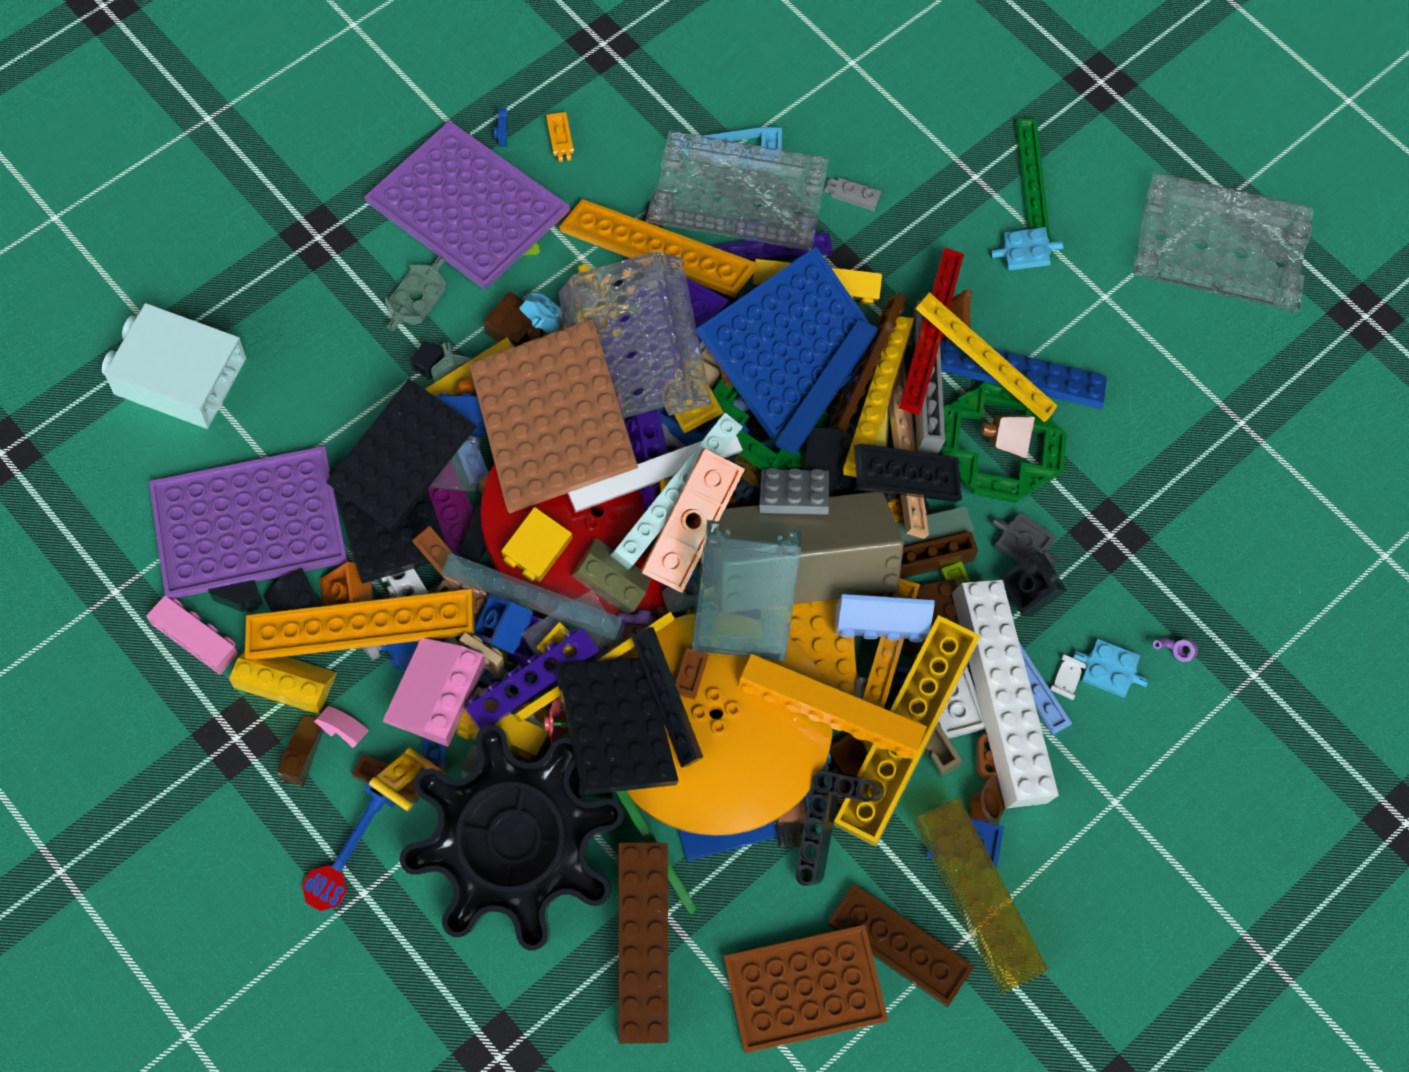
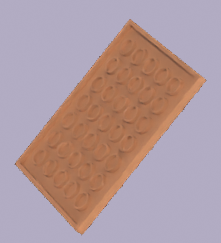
[469,319,639,513]

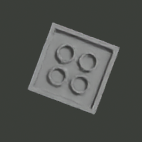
[760,468,829,514]

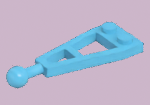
[672,127,782,166]

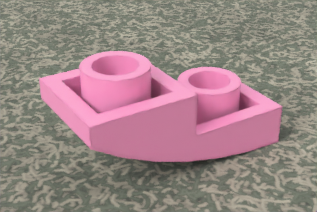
[314,706,369,748]

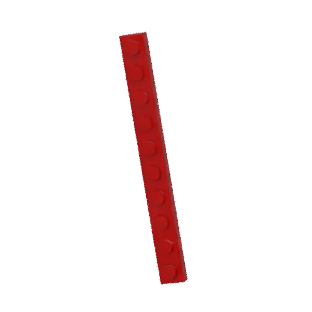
[898,247,964,415]

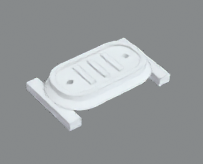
[1050,655,1086,700]

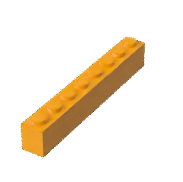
[738,654,927,759]

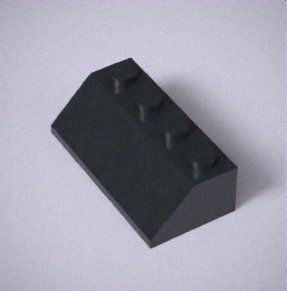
[801,427,854,497]

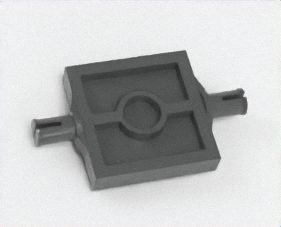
[992,512,1059,566]

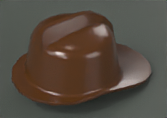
[968,776,1005,825]

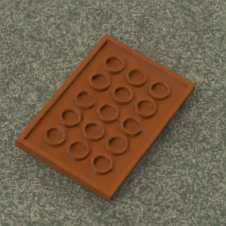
[724,925,888,1054]

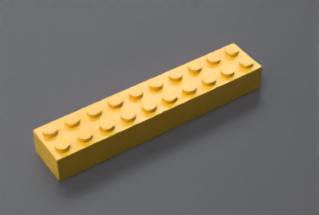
[834,615,980,847]

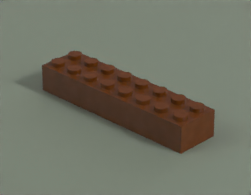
[619,843,668,1044]

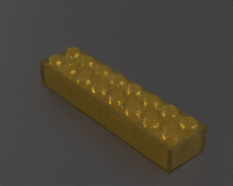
[914,797,1049,995]

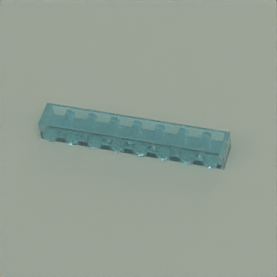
[441,553,626,641]

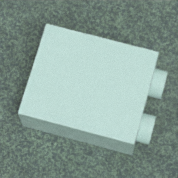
[102,303,246,429]

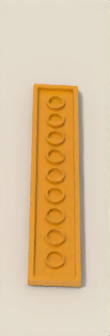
[559,199,757,298]
[245,589,475,660]

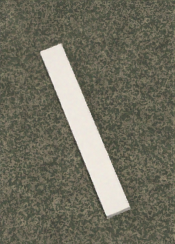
[567,436,743,513]

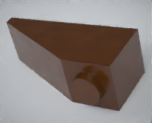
[277,715,324,787]

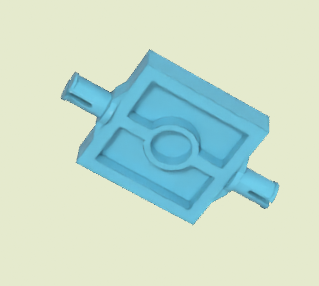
[992,227,1063,270]
[1073,639,1149,698]

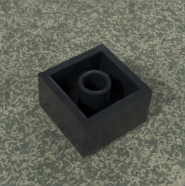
[999,552,1067,615]

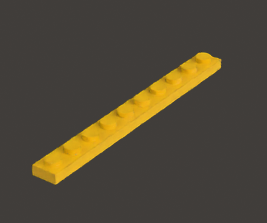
[843,316,914,477]

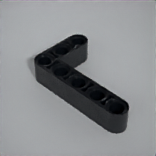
[796,770,885,886]

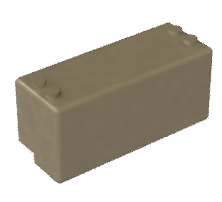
[707,492,904,612]

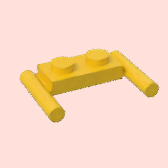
[369,748,447,812]

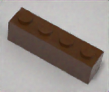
[900,531,978,579]

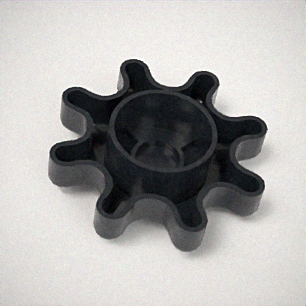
[400,725,625,951]

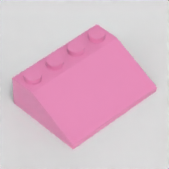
[383,638,486,747]

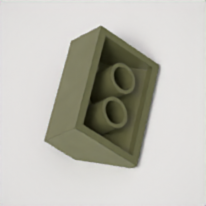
[571,538,651,614]

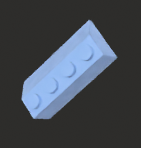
[835,594,934,642]

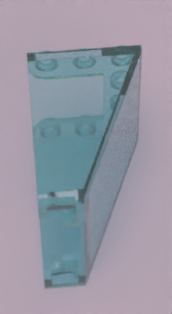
[692,520,801,661]

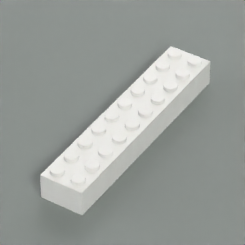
[952,580,1059,808]

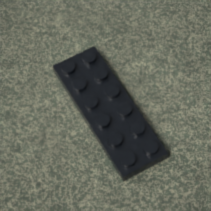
[854,444,962,502]

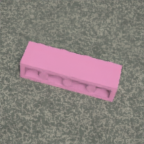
[146,596,238,675]

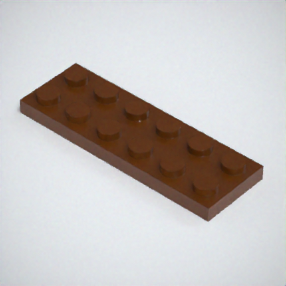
[827,884,974,1008]

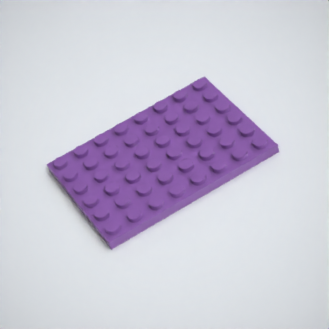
[364,121,570,290]
[149,446,347,599]

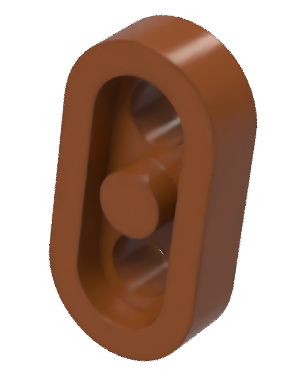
[976,734,998,780]

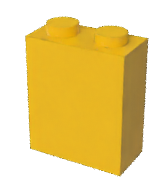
[502,507,573,582]

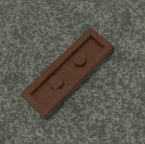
[352,754,420,804]

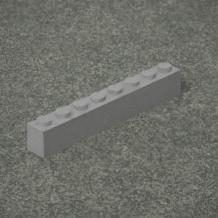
[911,300,945,455]

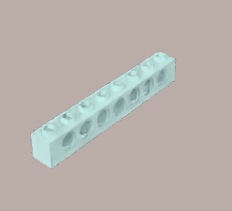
[610,413,743,570]

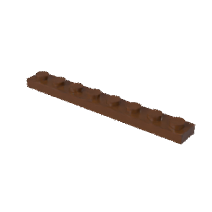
[828,293,907,431]

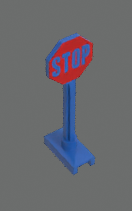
[302,781,396,912]

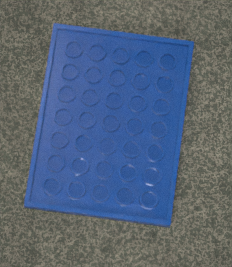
[695,247,871,439]

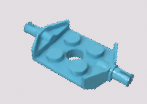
[519,291,565,334]

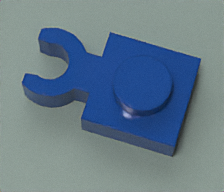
[494,108,507,147]

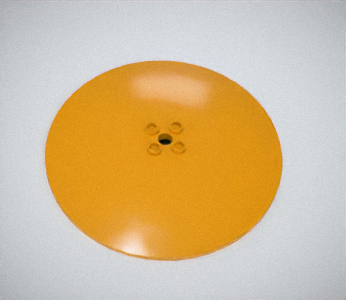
[620,612,833,836]

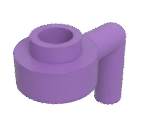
[614,611,655,641]
[1153,637,1198,662]

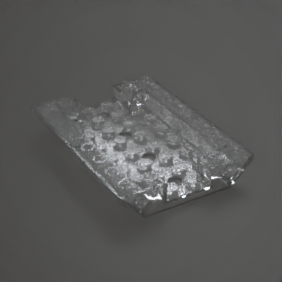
[646,131,829,251]
[1132,172,1314,312]
[558,251,712,421]

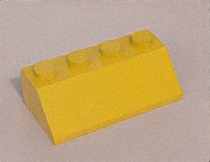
[229,651,337,715]

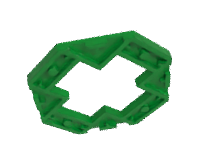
[713,378,830,471]
[939,382,1067,503]

